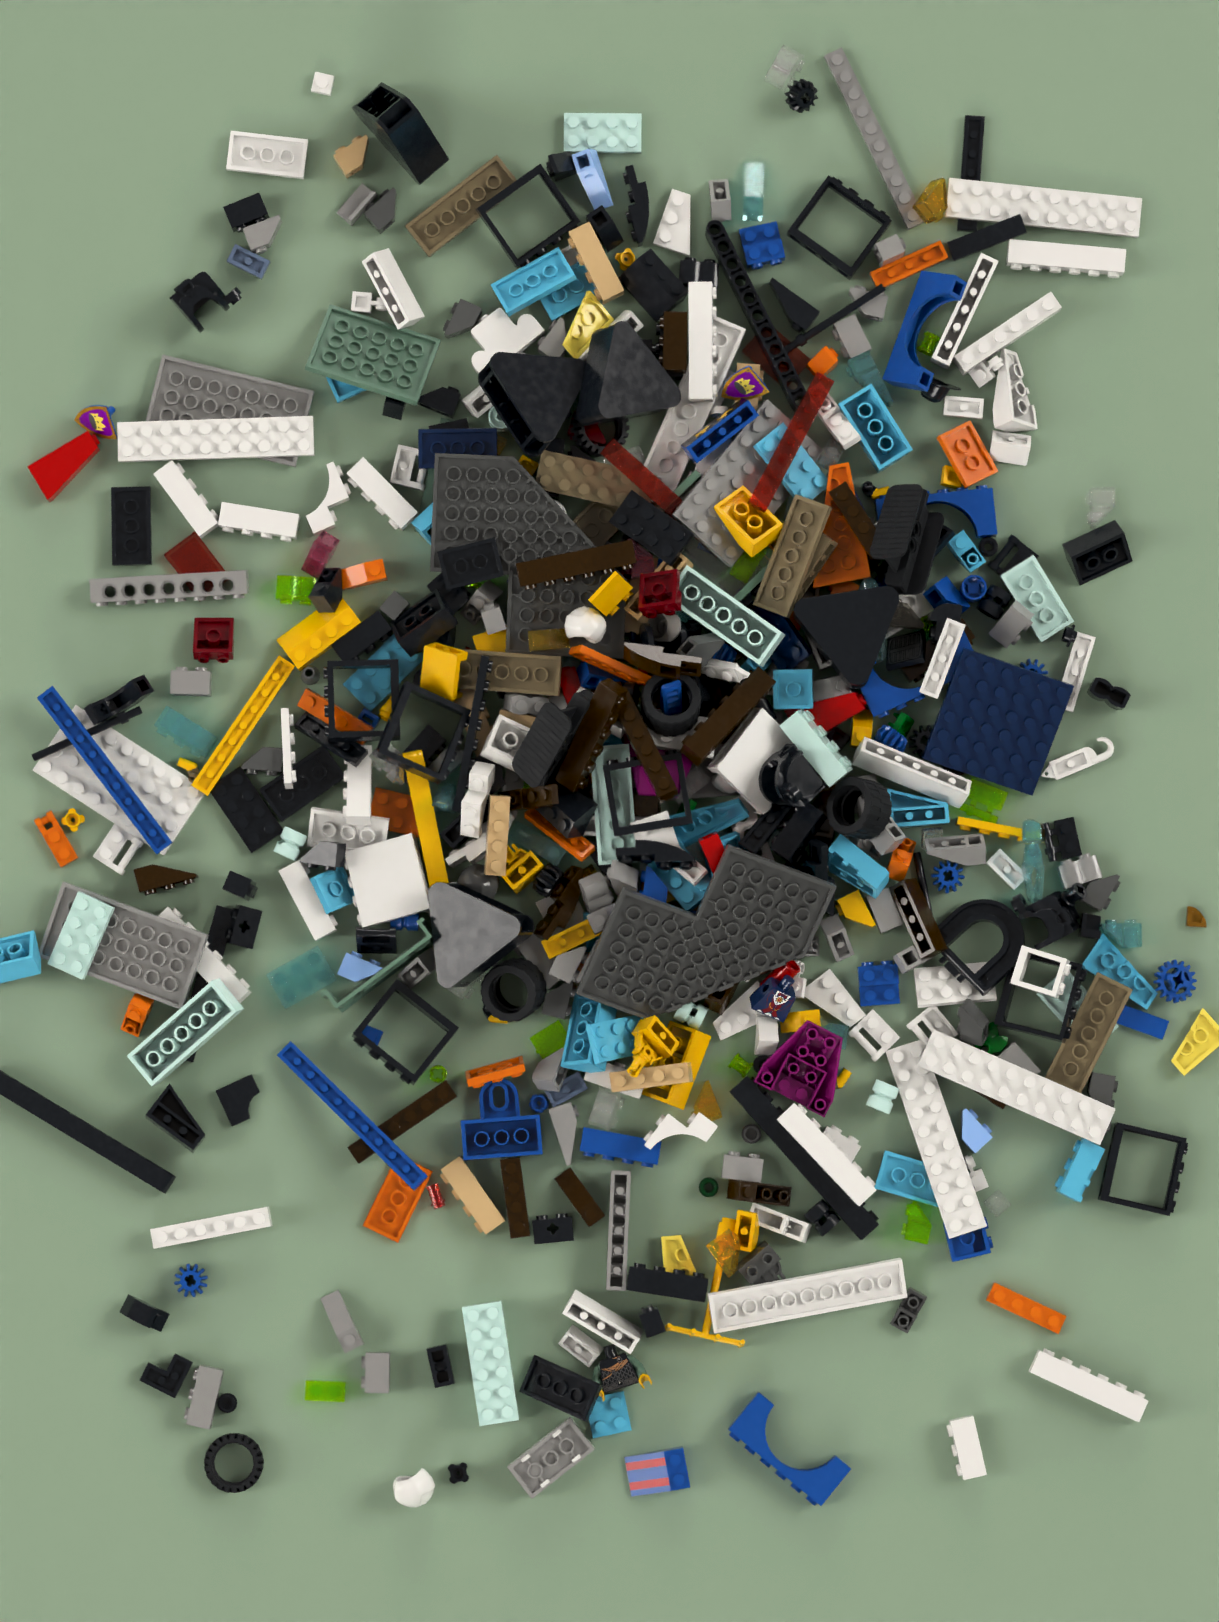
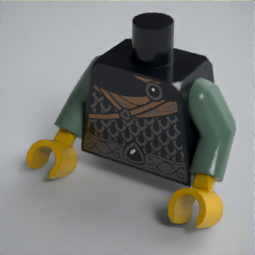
[591,1344,652,1401]

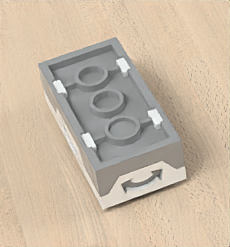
[507,1417,595,1499]

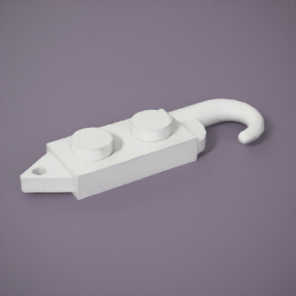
[701,658,750,683]
[1041,737,1114,780]

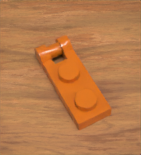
[34,810,79,868]

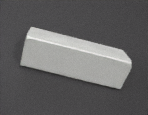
[558,1325,603,1368]

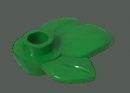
[974,1022,1008,1055]

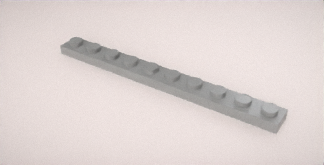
[824,48,926,230]

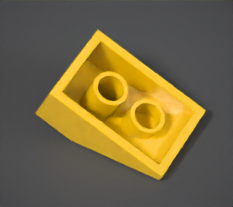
[714,485,783,558]
[588,571,633,617]

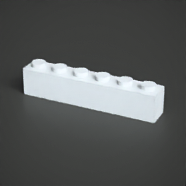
[1006,239,1126,278]
[930,253,999,370]
[688,281,717,402]
[952,292,1062,376]
[852,737,972,809]
[158,907,252,1003]
[776,1103,876,1206]
[150,1206,273,1249]
[1029,1348,1148,1422]

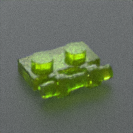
[959,778,1008,823]

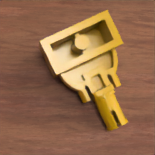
[501,843,544,895]
[627,1015,680,1077]

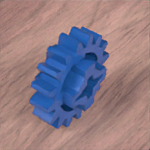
[1153,960,1197,1003]

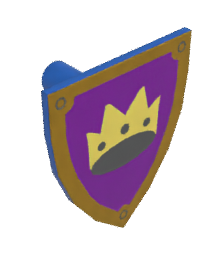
[721,366,770,400]
[74,405,118,439]

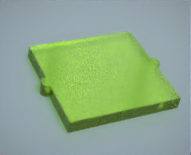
[530,1020,567,1059]

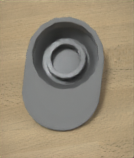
[647,613,681,642]

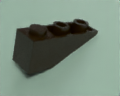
[133,864,198,896]
[726,1179,792,1207]

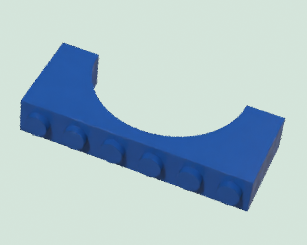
[882,270,967,392]
[874,485,997,539]
[860,631,973,719]
[728,1392,851,1506]

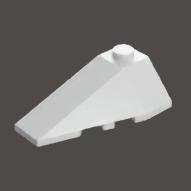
[992,348,1038,432]

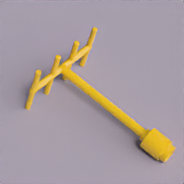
[665,1217,745,1348]

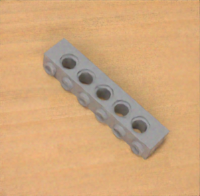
[606,1170,631,1291]

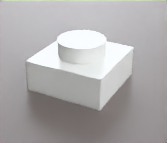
[311,72,335,96]

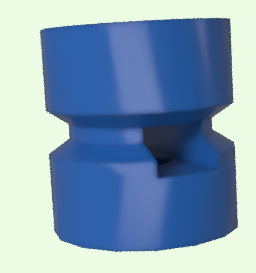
[959,575,987,603]
[390,913,419,931]

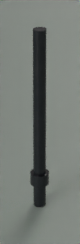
[784,284,886,354]
[31,706,143,761]

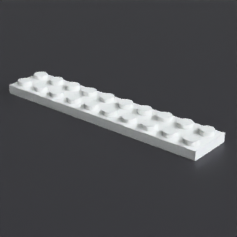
[945,178,1142,238]
[641,317,746,505]
[117,416,315,462]
[917,1029,1115,1145]
[885,1039,987,1239]
[707,1258,907,1334]

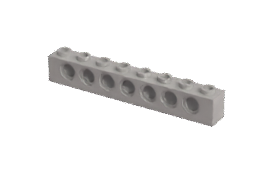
[89,570,249,606]

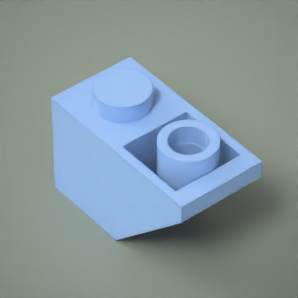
[337,951,383,982]
[960,1108,993,1153]

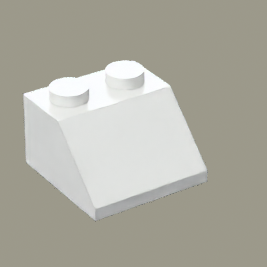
[480,714,530,772]

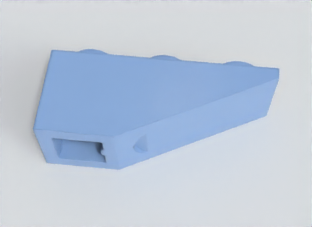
[571,148,614,210]

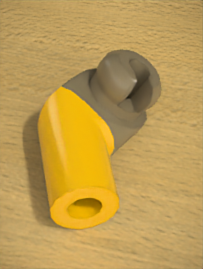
[177,757,200,783]
[835,1068,852,1089]

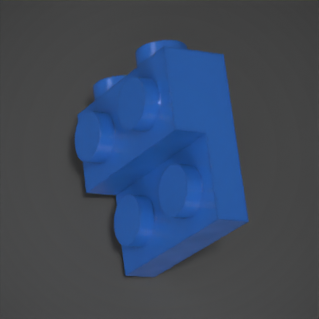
[739,221,785,270]
[857,960,900,1007]
[943,1217,993,1262]

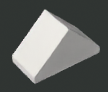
[754,1016,779,1056]

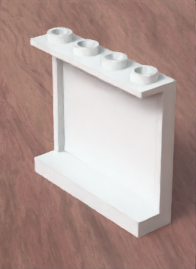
[707,707,806,814]
[344,833,430,929]

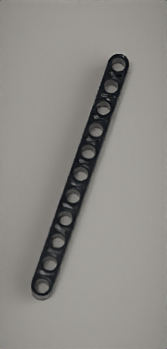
[705,220,810,414]
[0,1070,176,1194]

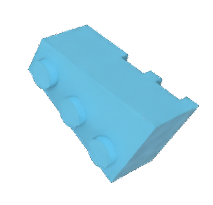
[887,788,950,828]
[828,834,889,899]
[1055,1138,1105,1203]

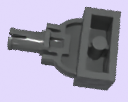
[735,1240,786,1285]

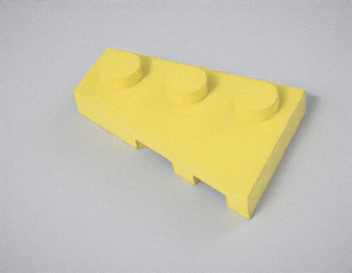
[562,291,614,359]
[1171,1008,1219,1076]
[661,1235,696,1276]

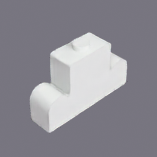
[471,308,545,374]

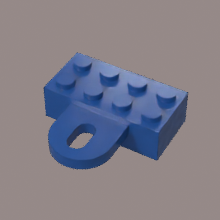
[461,1079,543,1160]

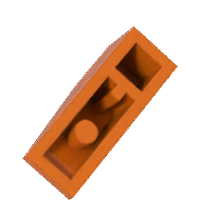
[341,559,388,591]

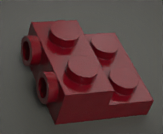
[638,569,682,618]
[193,618,234,663]

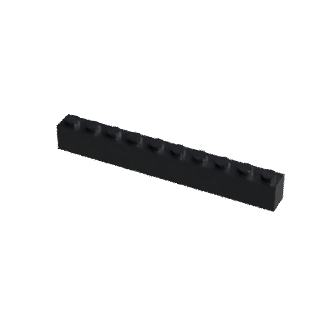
[729,1076,879,1240]

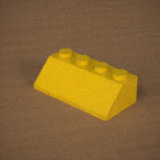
[276,598,361,671]
[642,1021,711,1110]

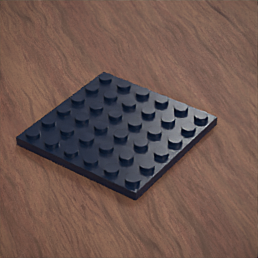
[922,647,1074,796]

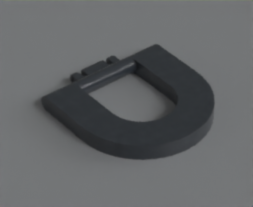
[938,899,1025,996]

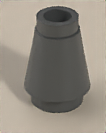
[301,665,320,685]

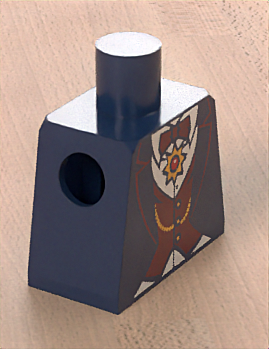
[749,975,796,1023]

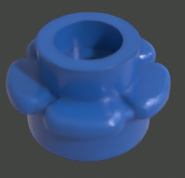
[529,1094,549,1113]

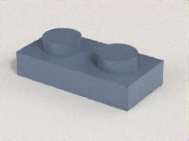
[227,244,271,280]
[544,1071,588,1108]

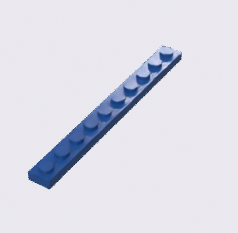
[37,686,173,854]
[277,1041,428,1191]

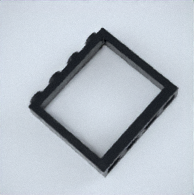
[475,164,581,267]
[787,175,892,280]
[323,659,400,742]
[374,681,471,784]
[603,750,693,837]
[994,954,1087,1043]
[352,979,459,1086]
[1098,1122,1188,1216]

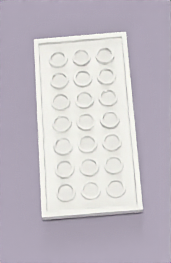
[33,705,205,856]

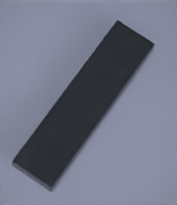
[947,214,1027,261]
[294,711,368,767]

